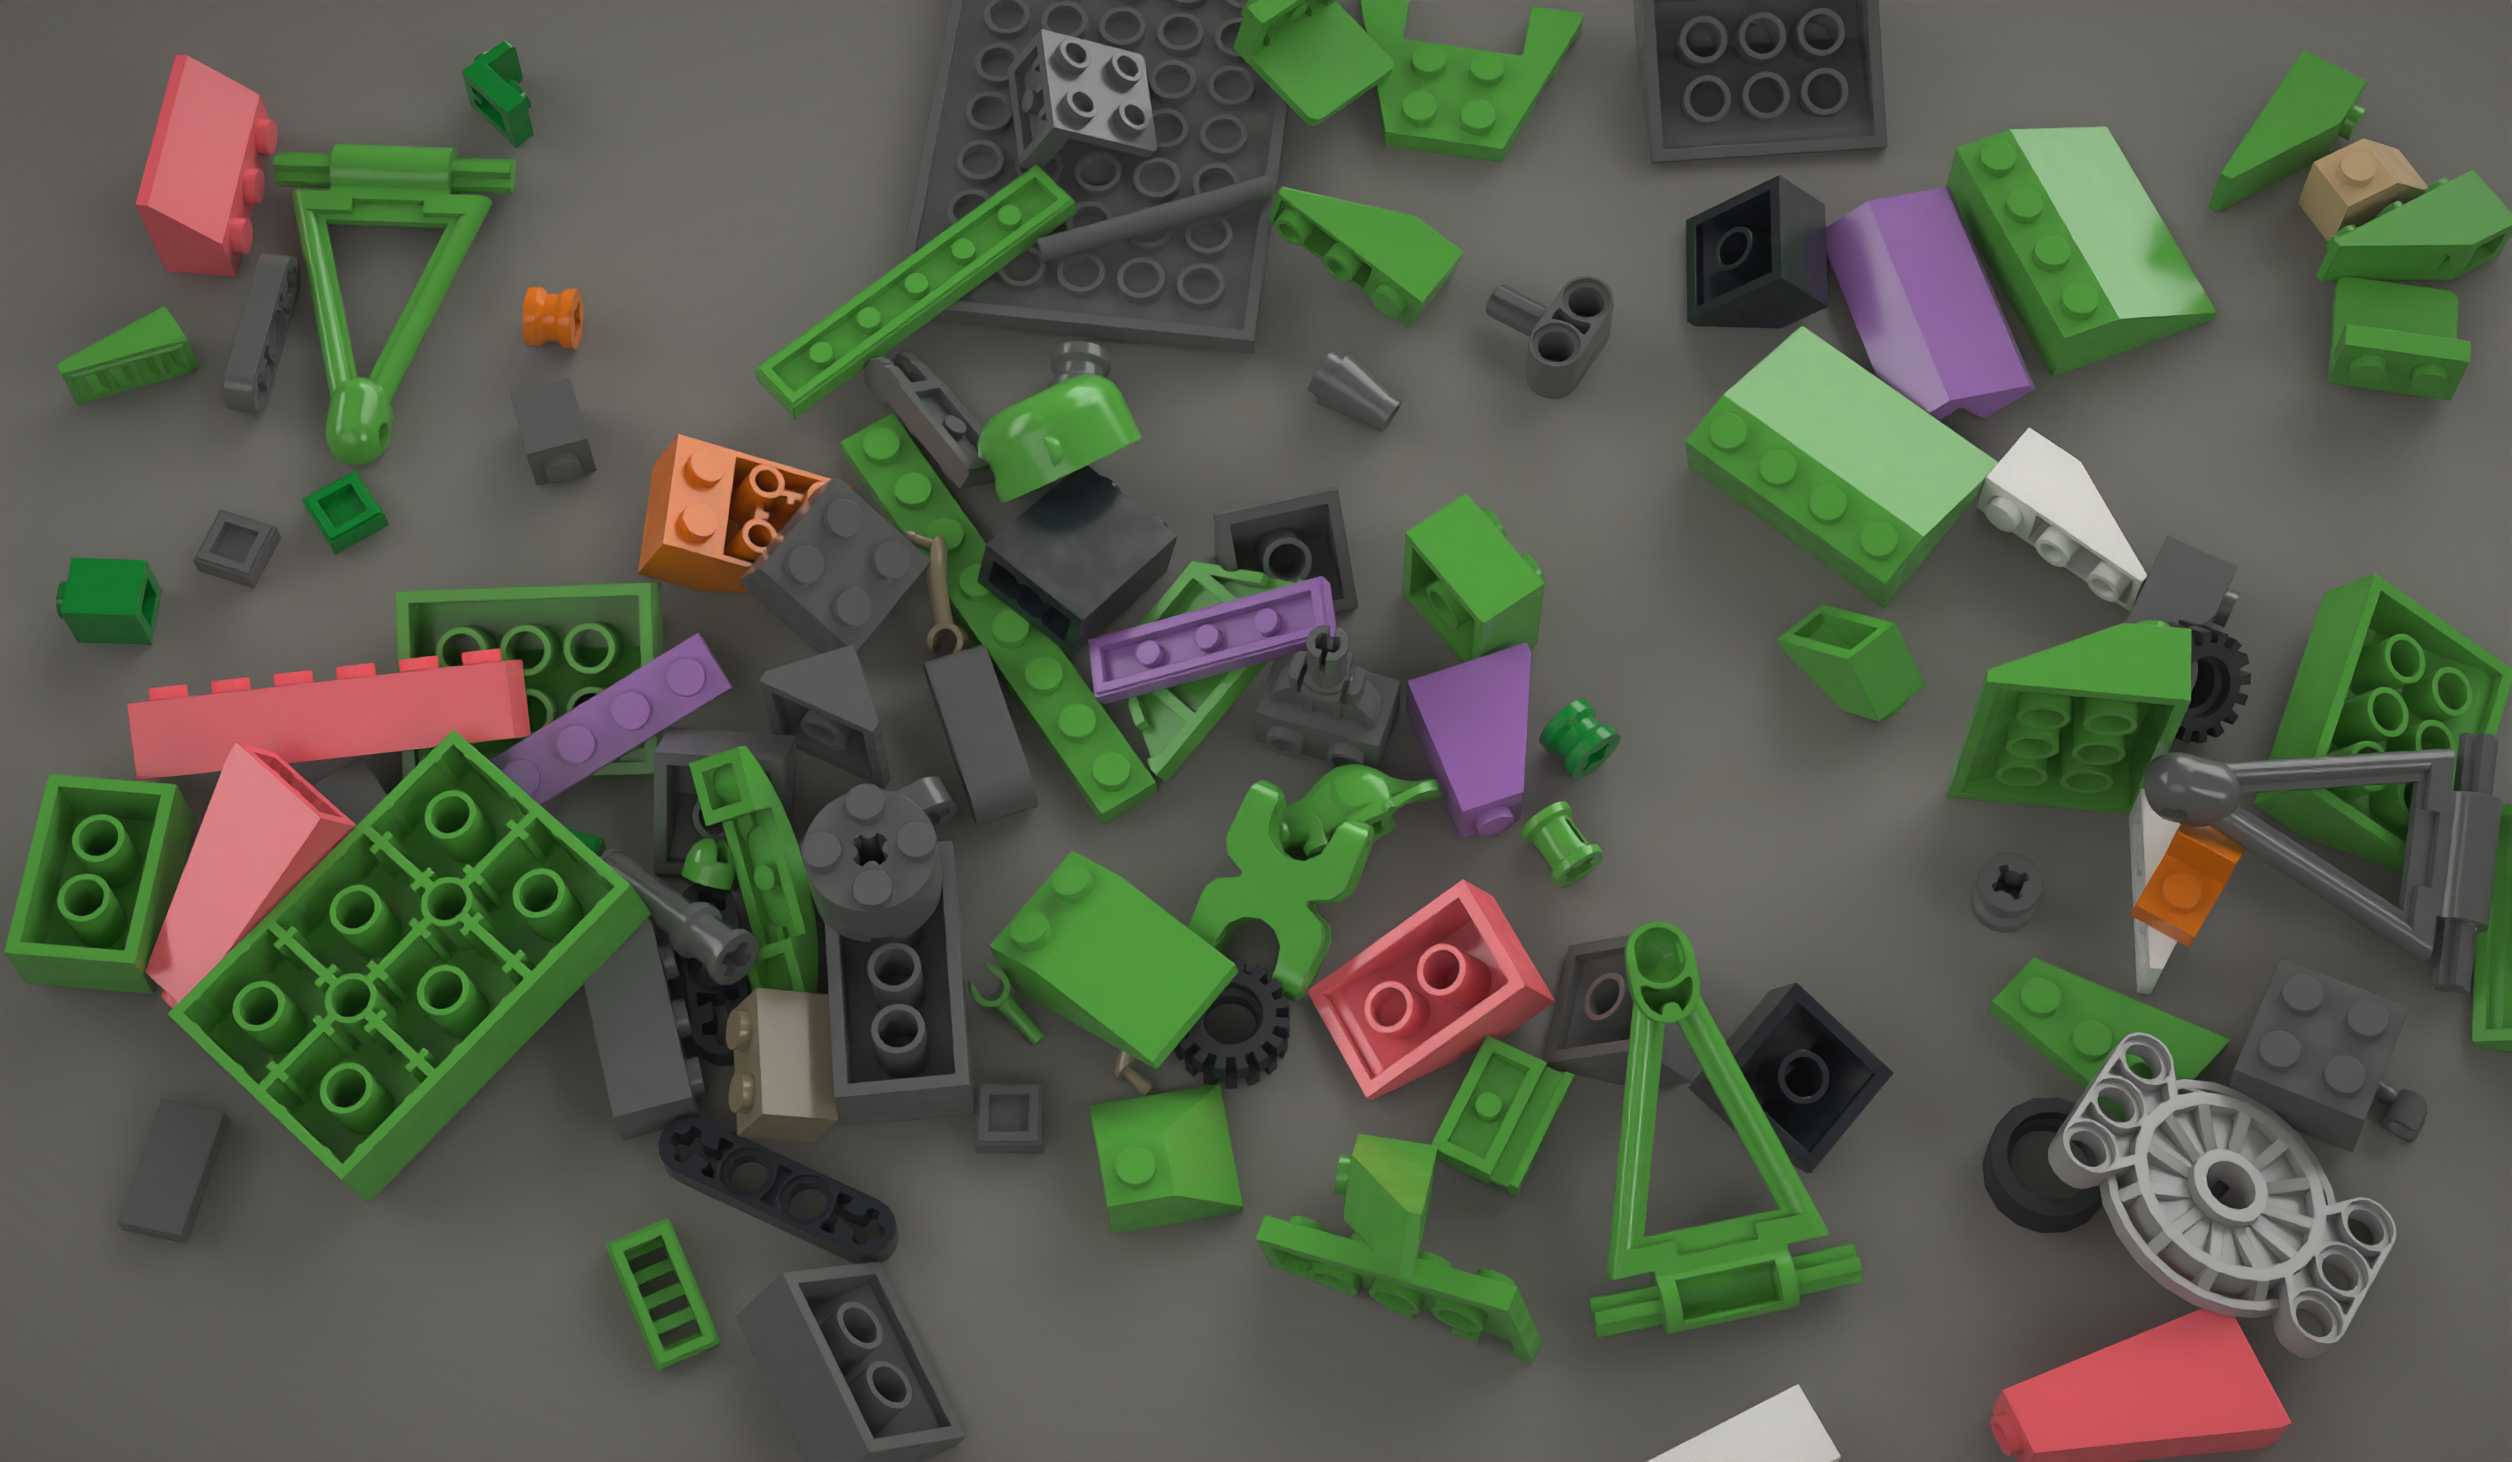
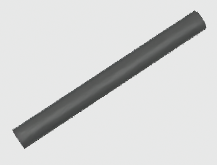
[1036,175,1273,263]

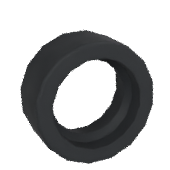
[1982,1097,2103,1233]

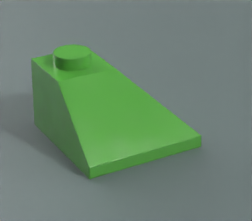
[1089,1083,1243,1234]

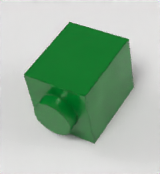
[56,557,162,645]

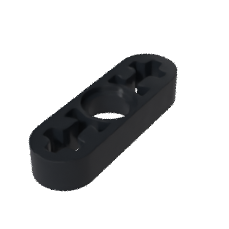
[682,883,750,1066]

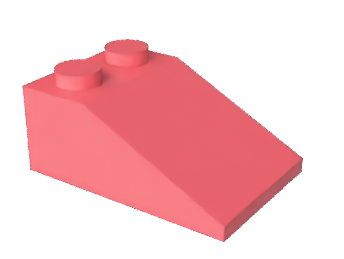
[1307,879,1555,1100]

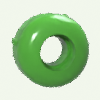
[977,374,1142,504]

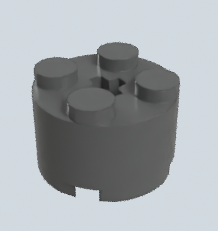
[801,784,942,942]

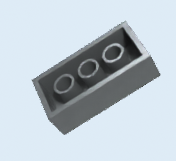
[825,840,975,1126]

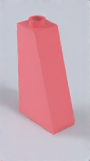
[145,742,357,1008]
[1990,1308,2292,1462]

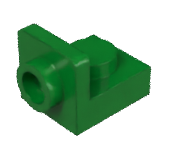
[462,40,534,148]

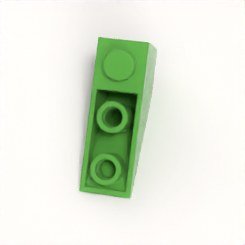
[2316,170,2512,282]
[1267,187,1464,328]

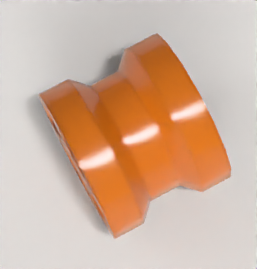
[522,286,584,350]

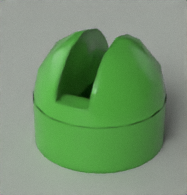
[681,838,736,890]

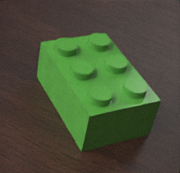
[4,774,195,995]

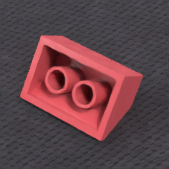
[135,54,278,277]

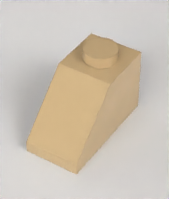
[2297,138,2428,242]

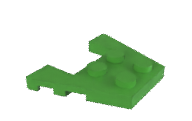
[1358,0,1584,162]

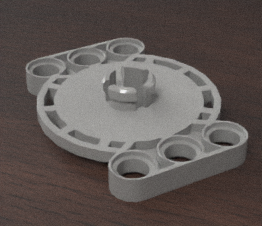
[2048,1032,2397,1359]

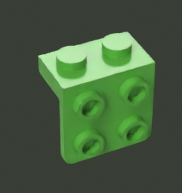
[1233,0,1394,126]
[2328,276,2471,401]

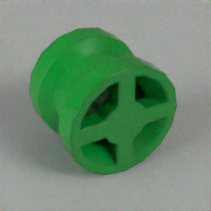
[1539,698,1621,780]

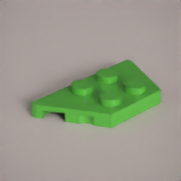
[1128,561,1305,782]

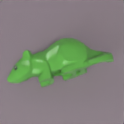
[1279,764,1444,860]

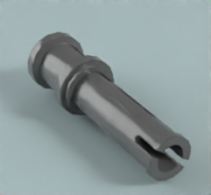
[600,848,759,985]

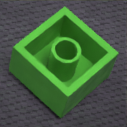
[1402,493,1545,663]

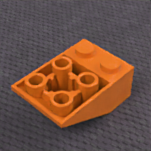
[638,434,852,593]

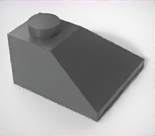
[1543,935,1697,1087]

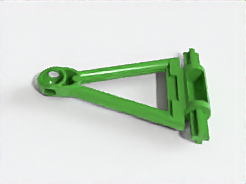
[273,144,517,465]
[1588,921,1862,1338]

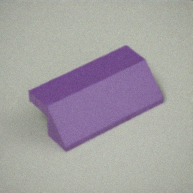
[1826,187,2036,420]

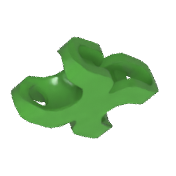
[1188,779,1374,1002]

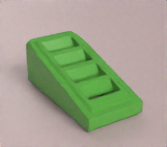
[56,306,200,405]
[605,1218,721,1372]

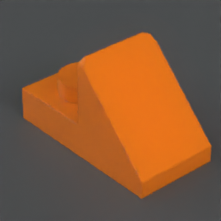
[2130,824,2246,948]

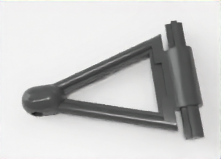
[2144,732,2503,993]

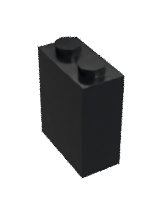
[977,465,1178,657]

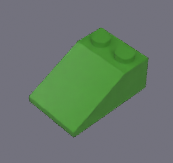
[989,851,1239,1070]

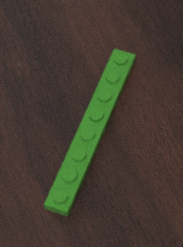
[840,413,1157,825]

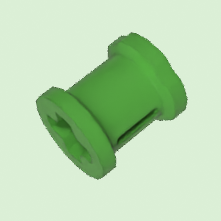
[1520,801,1603,888]

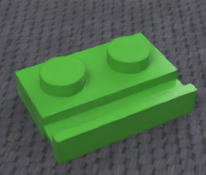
[1431,1035,1574,1197]

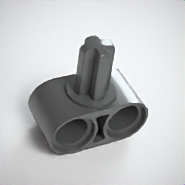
[1486,276,1614,399]

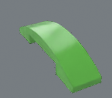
[689,745,819,993]

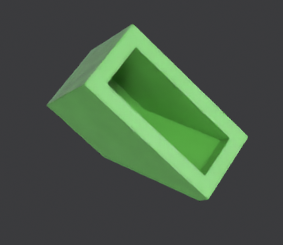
[1776,604,1925,722]

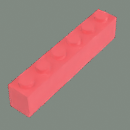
[127,649,531,781]

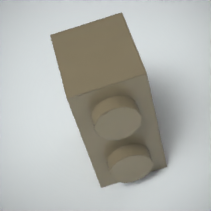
[726,988,838,1142]

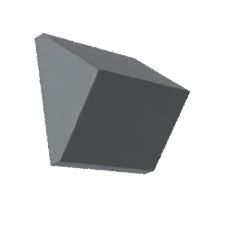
[1213,486,1359,613]
[759,644,891,789]

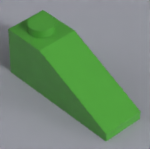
[2208,50,2367,212]
[1334,1133,1438,1280]

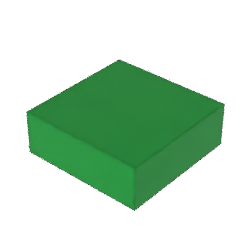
[301,470,389,555]

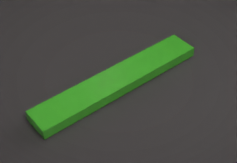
[754,164,1076,419]

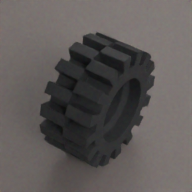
[2166,620,2251,744]
[1174,959,1290,1089]

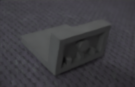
[1007,29,1157,169]

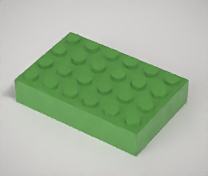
[168,729,652,1204]

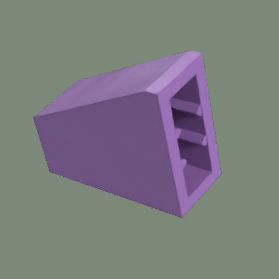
[1406,642,1531,839]

